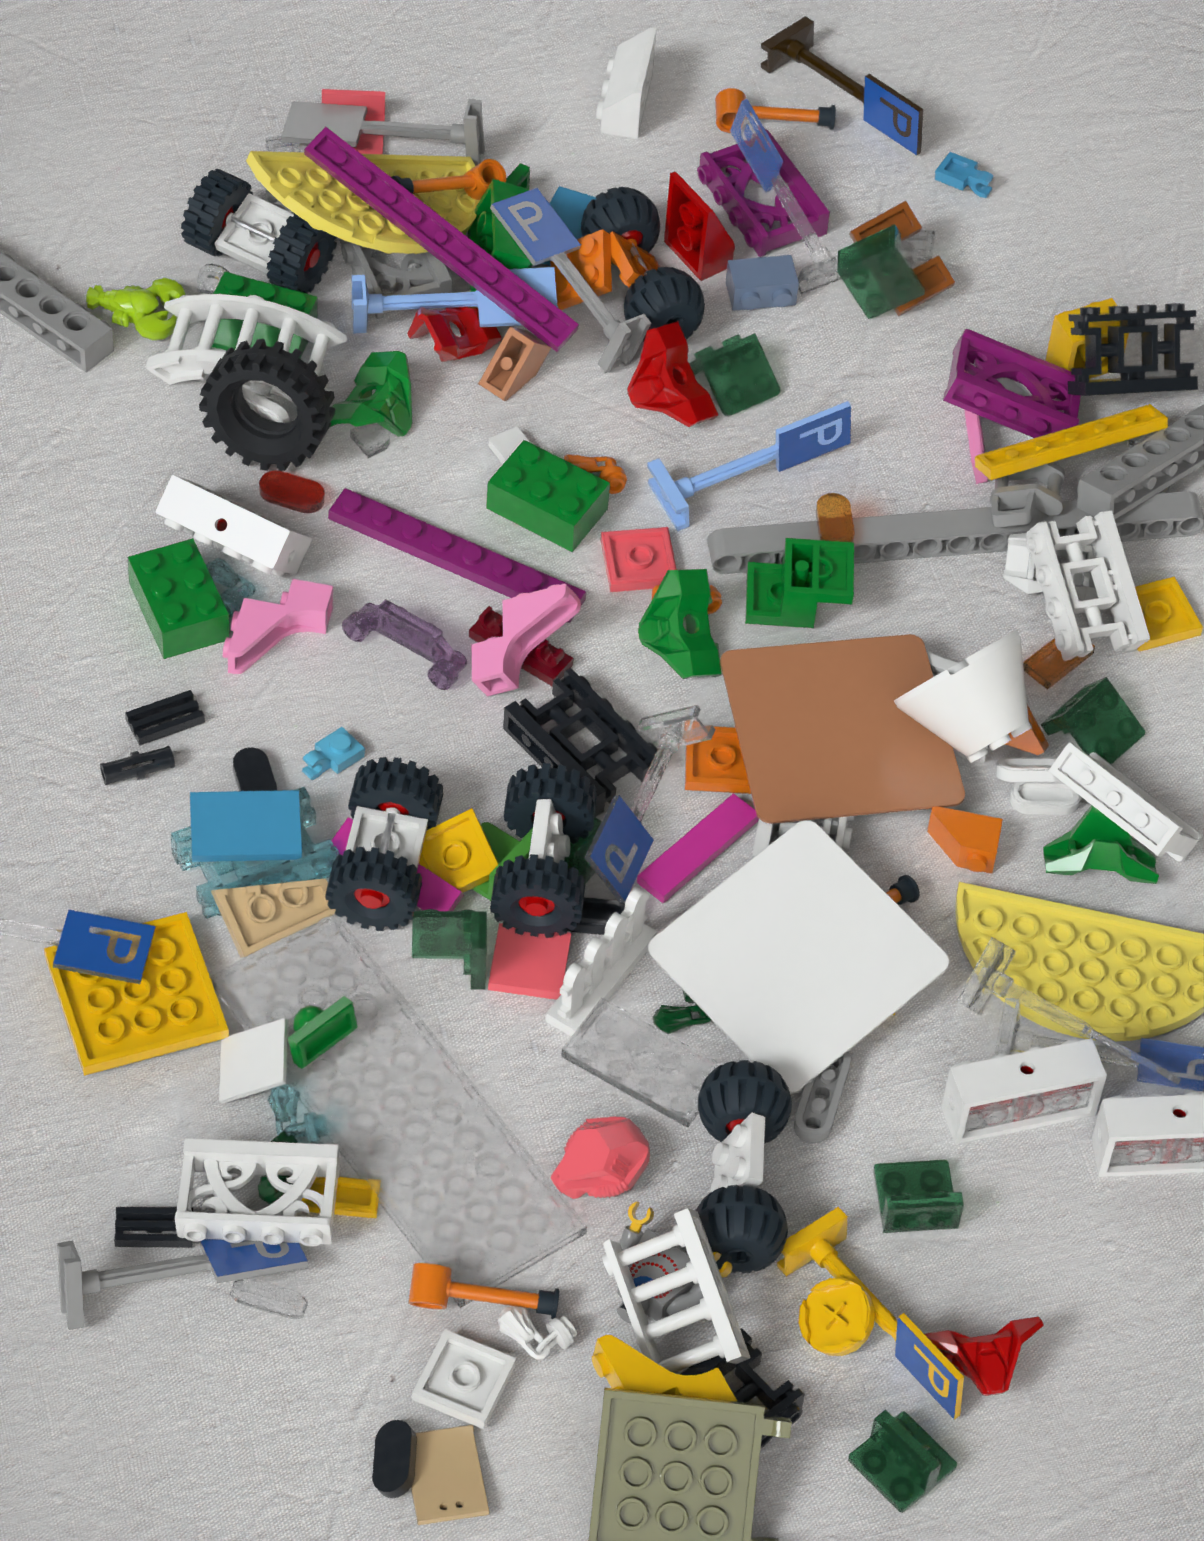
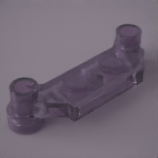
[342,599,467,690]

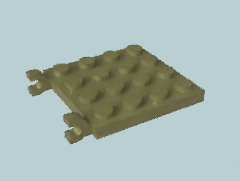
[588,1387,792,1541]

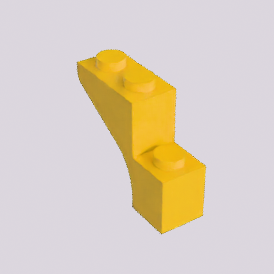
[591,1335,737,1402]

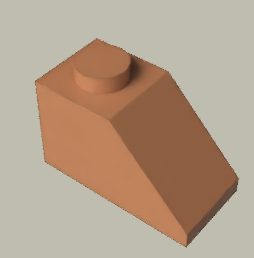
[478,327,551,401]

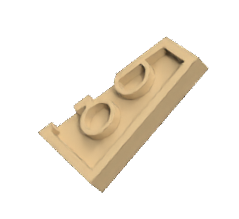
[211,878,336,958]

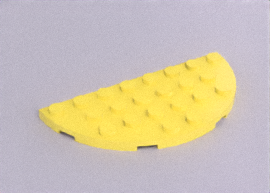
[246,151,480,254]
[955,882,1204,1042]

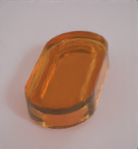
[816,493,855,542]

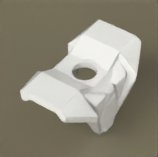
[1003,533,1098,601]

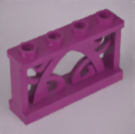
[697,129,830,257]
[943,329,1081,438]

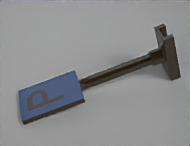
[761,16,923,156]

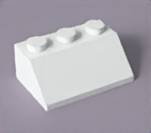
[596,27,657,139]

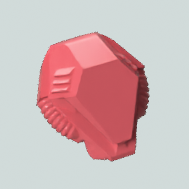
[550,1116,650,1199]

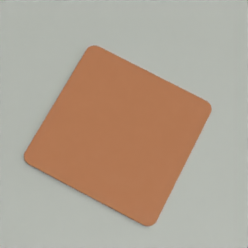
[720,634,965,824]

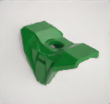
[329,351,413,437]
[638,569,722,679]
[1043,805,1159,884]

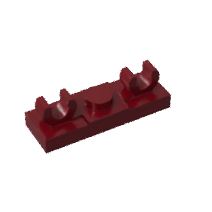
[469,606,574,687]

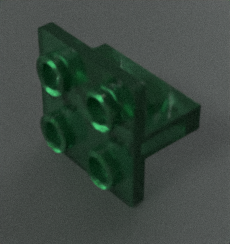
[848,1409,957,1513]

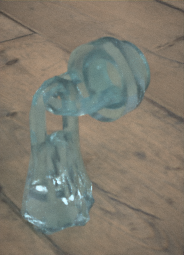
[206,558,256,618]
[268,1084,328,1143]

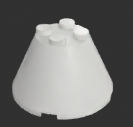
[894,630,1032,763]

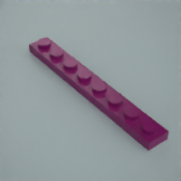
[328,488,586,623]

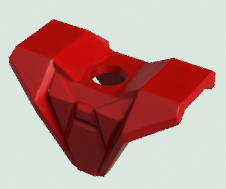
[407,307,502,362]
[627,322,719,427]
[924,1316,1044,1396]

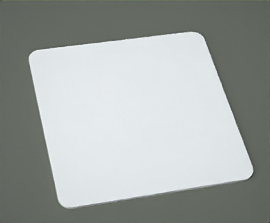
[648,820,949,1094]

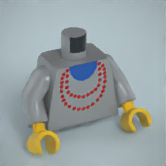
[617,1201,732,1324]

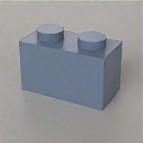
[725,255,799,311]

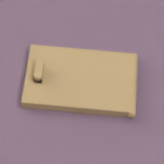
[411,1425,489,1525]

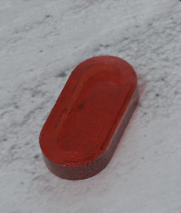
[259,470,325,514]

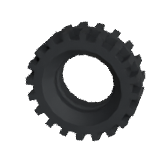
[199,339,336,471]

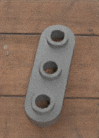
[794,1052,851,1143]

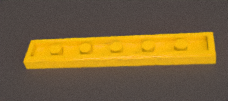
[974,404,1168,480]

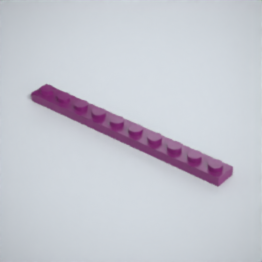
[304,126,579,352]

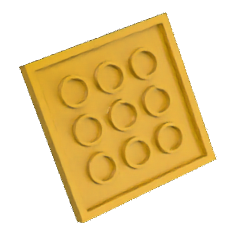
[44,912,229,1076]

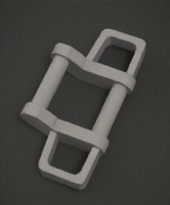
[990,462,1065,527]

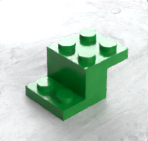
[745,538,854,628]

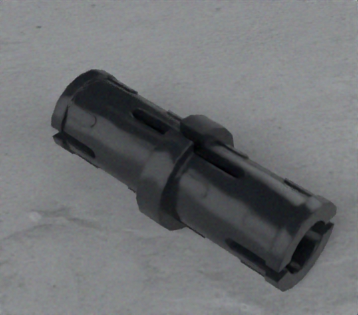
[100,746,175,785]

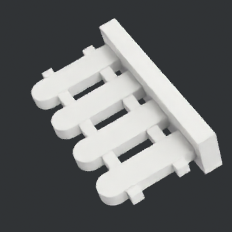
[545,887,657,1039]

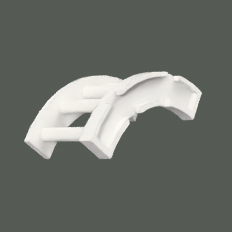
[145,294,347,403]

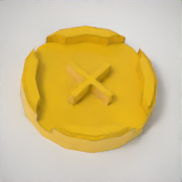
[798,1278,875,1356]

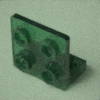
[837,224,925,319]
[1040,677,1146,764]
[412,909,487,990]
[873,1160,964,1233]

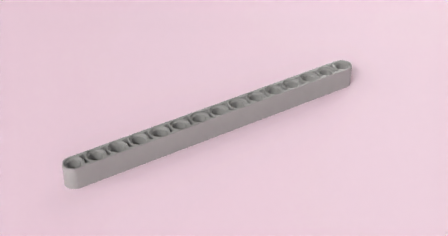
[707,491,1204,574]

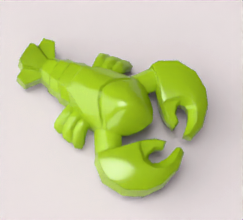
[86,278,186,341]

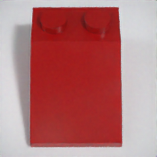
[664,171,735,281]

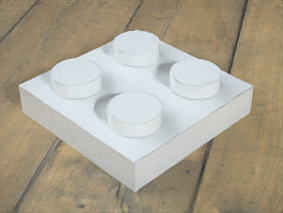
[412,1329,516,1429]

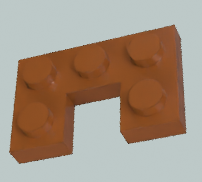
[849,201,955,316]

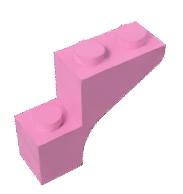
[223,579,333,674]
[471,583,581,697]

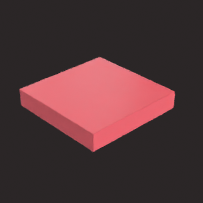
[600,527,677,592]
[488,923,571,1000]

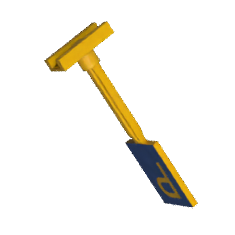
[777,1207,964,1420]

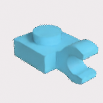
[302,727,365,780]

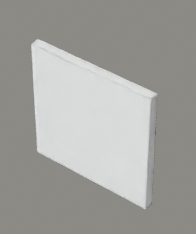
[219,1018,288,1104]

